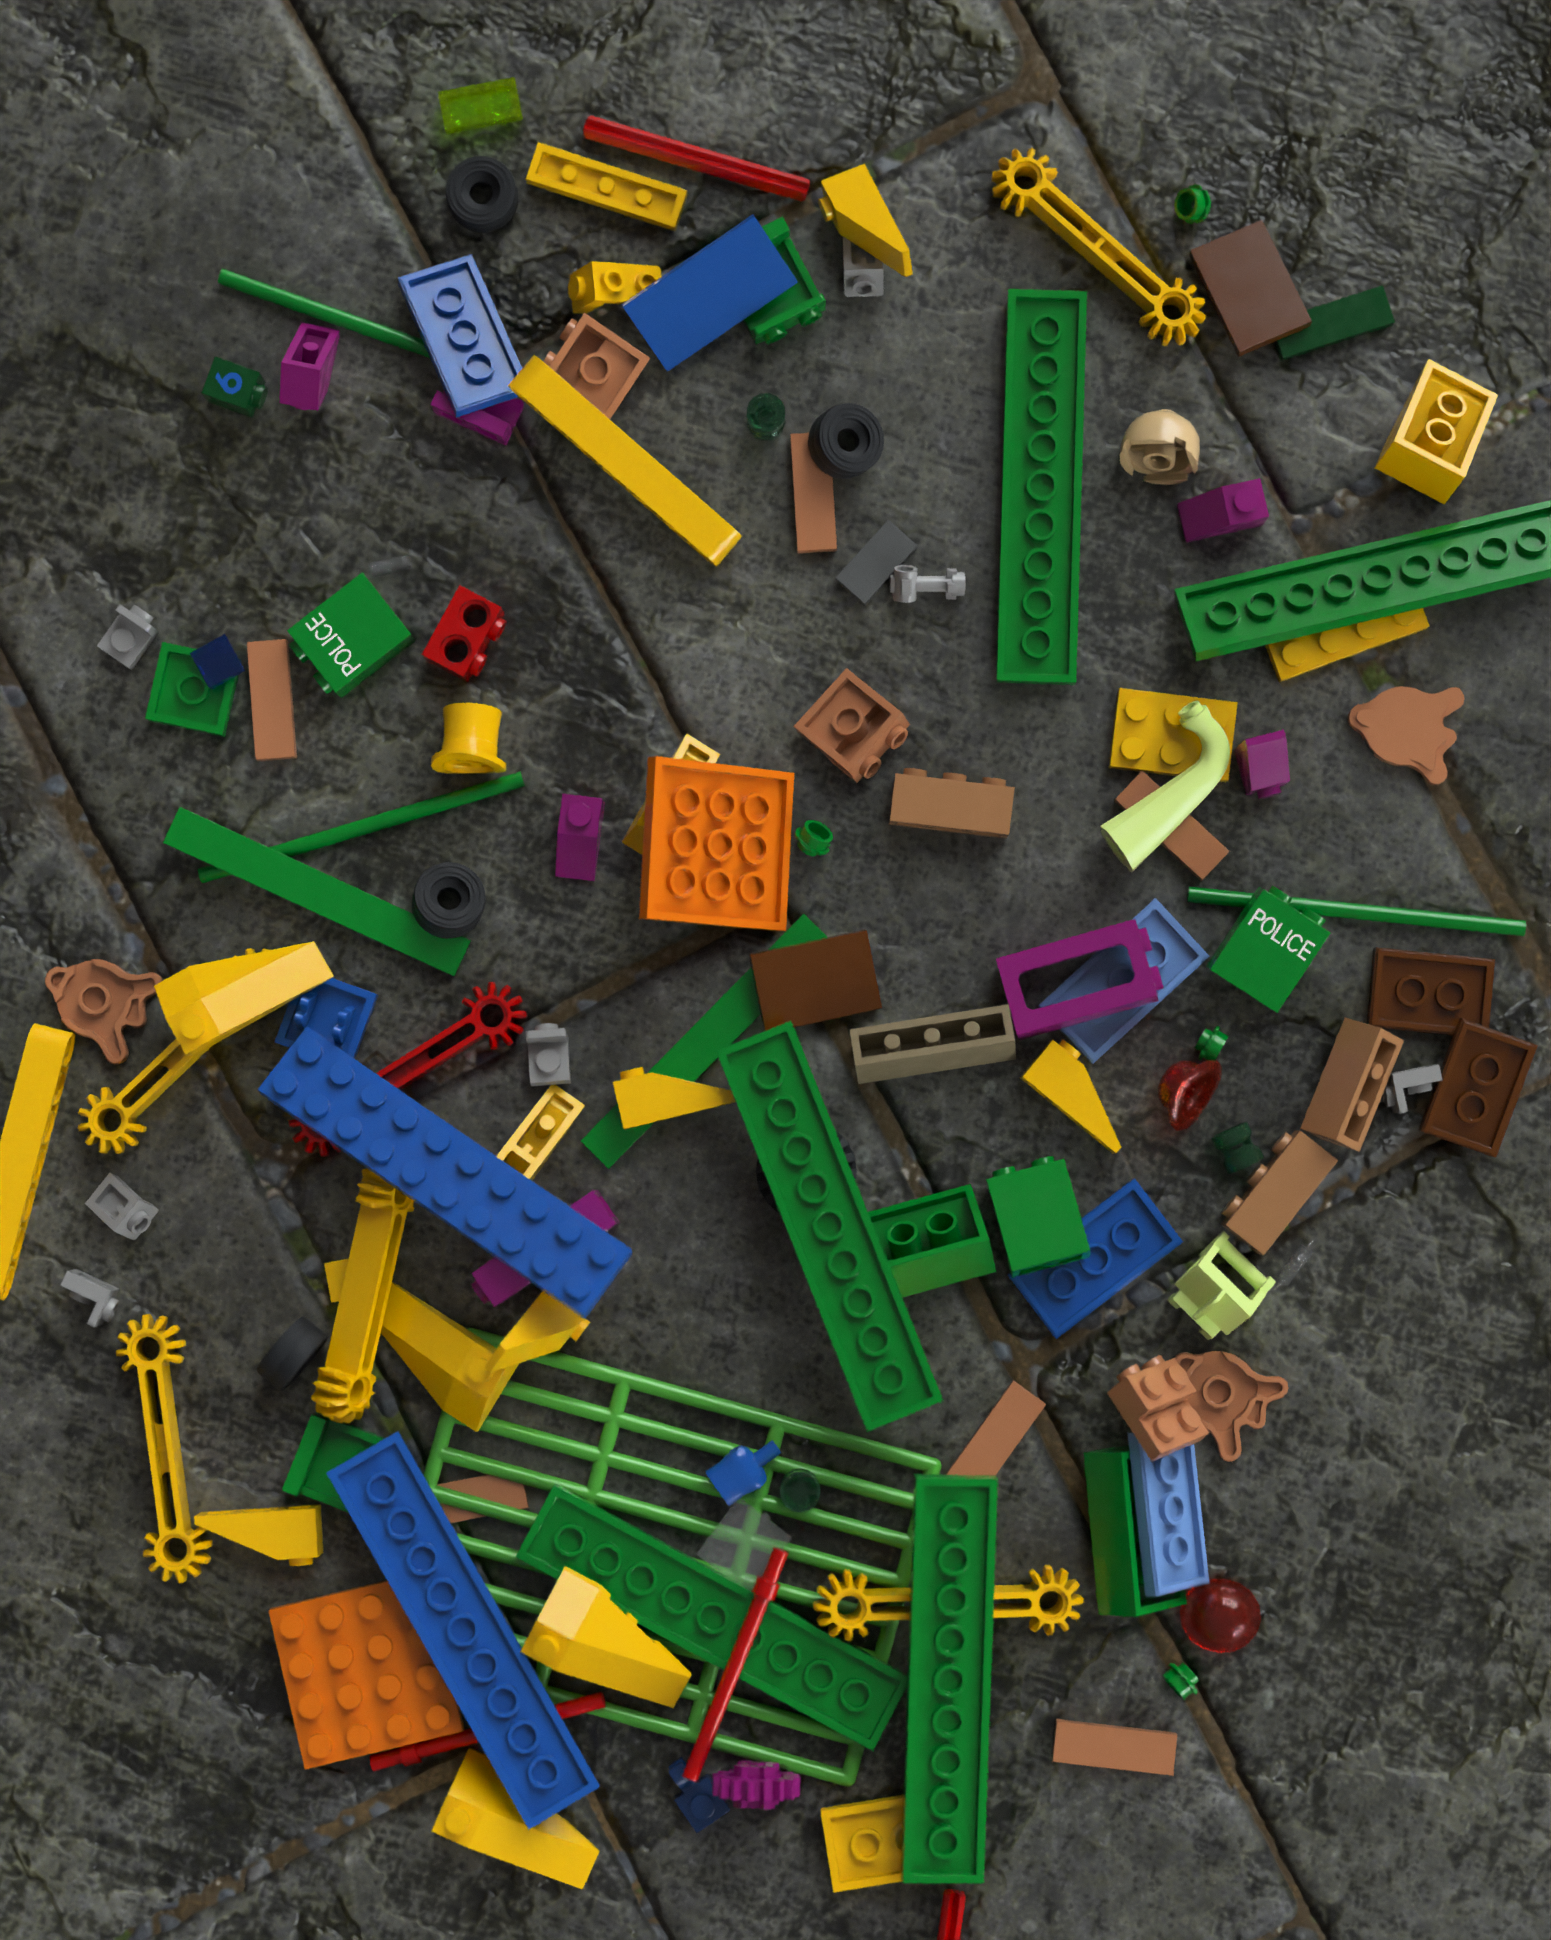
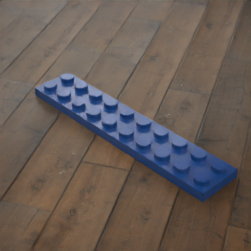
[258,1027,633,1319]
[326,1431,600,1829]

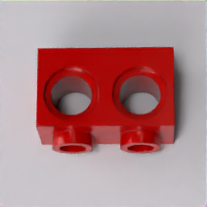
[422,585,507,683]

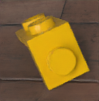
[568,261,661,314]

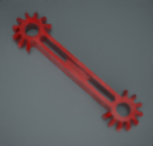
[289,982,528,1156]

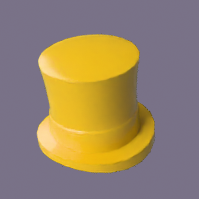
[431,703,506,774]

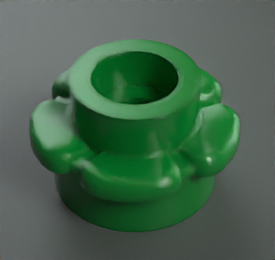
[1174,184,1211,224]
[795,820,833,856]
[1194,1026,1229,1063]
[1162,1662,1199,1700]

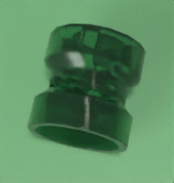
[746,393,785,441]
[1211,1121,1264,1174]
[780,1468,820,1513]

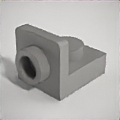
[843,237,884,297]
[97,604,159,670]
[525,1023,571,1086]
[1382,1065,1442,1114]
[85,1173,158,1240]
[60,1269,120,1328]

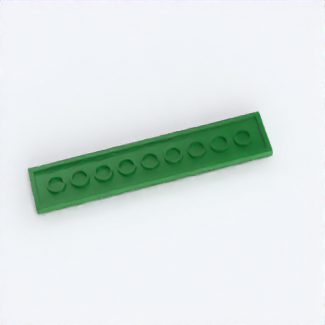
[996,289,1087,685]
[1175,500,1551,661]
[716,1021,943,1432]
[901,1474,998,1883]
[516,1483,908,1751]

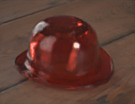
[1158,1060,1222,1131]
[1180,1579,1261,1653]

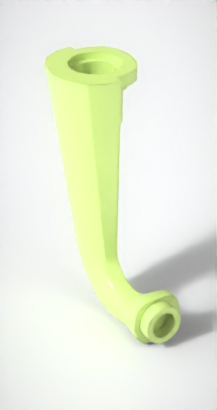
[1100,700,1230,872]

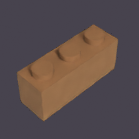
[889,768,1015,839]
[1300,1018,1404,1152]
[1221,1130,1338,1255]

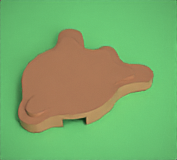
[1348,686,1464,785]
[45,959,163,1065]
[1174,1351,1288,1462]

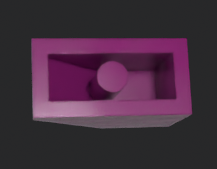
[279,322,340,411]
[1177,478,1269,543]
[1234,730,1290,799]
[555,793,605,882]

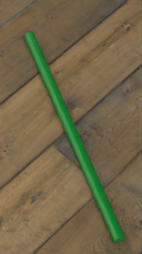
[218,269,430,358]
[198,771,525,884]
[1187,886,1526,936]

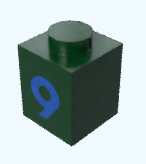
[201,356,268,418]

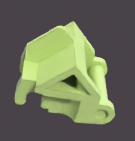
[1167,1231,1276,1340]

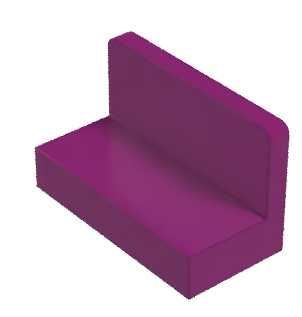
[430,390,524,446]

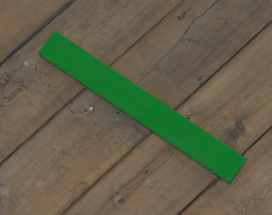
[163,807,471,977]
[581,914,827,1169]

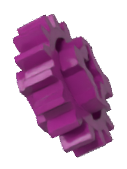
[712,1760,800,1810]

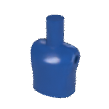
[705,1440,782,1506]

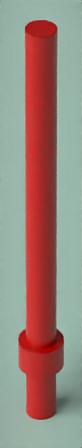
[682,1547,789,1782]
[369,1691,606,1771]

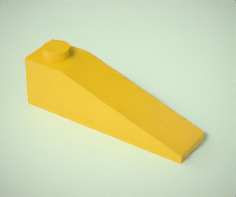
[154,941,334,1056]
[381,1282,519,1432]
[520,1566,692,1708]
[431,1747,600,1890]

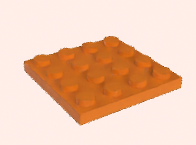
[639,756,794,931]
[268,1580,464,1770]

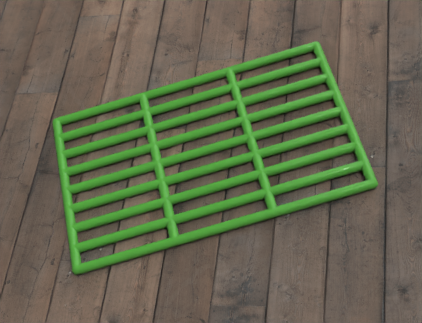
[423,1328,942,1787]

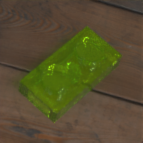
[438,77,523,134]

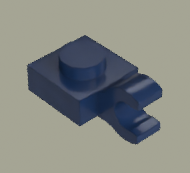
[668,1757,730,1833]

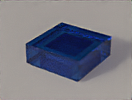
[190,634,246,690]

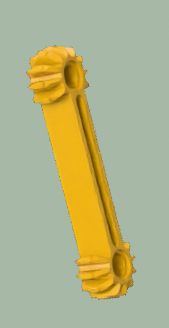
[991,148,1206,346]
[78,948,268,1154]
[311,1169,414,1423]
[116,1314,213,1583]
[813,1565,1084,1641]

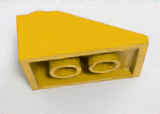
[1375,359,1498,505]

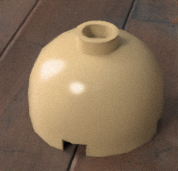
[1120,409,1200,485]

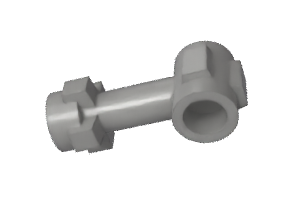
[890,565,965,603]

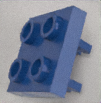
[275,978,378,1059]

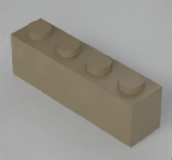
[849,1004,1016,1084]

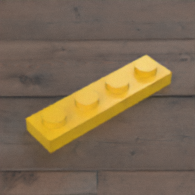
[526,142,688,231]
[1265,608,1430,682]

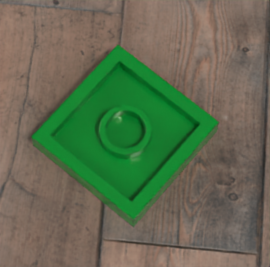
[145,642,242,737]

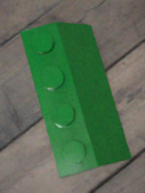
[868,1184,996,1298]
[1084,1446,1187,1617]

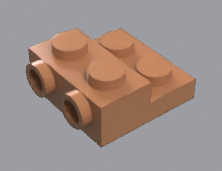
[543,313,650,419]
[793,668,910,783]
[1107,1355,1209,1462]

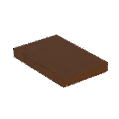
[1189,220,1312,357]
[749,929,882,1031]
[1367,947,1495,1036]
[1418,1018,1538,1158]

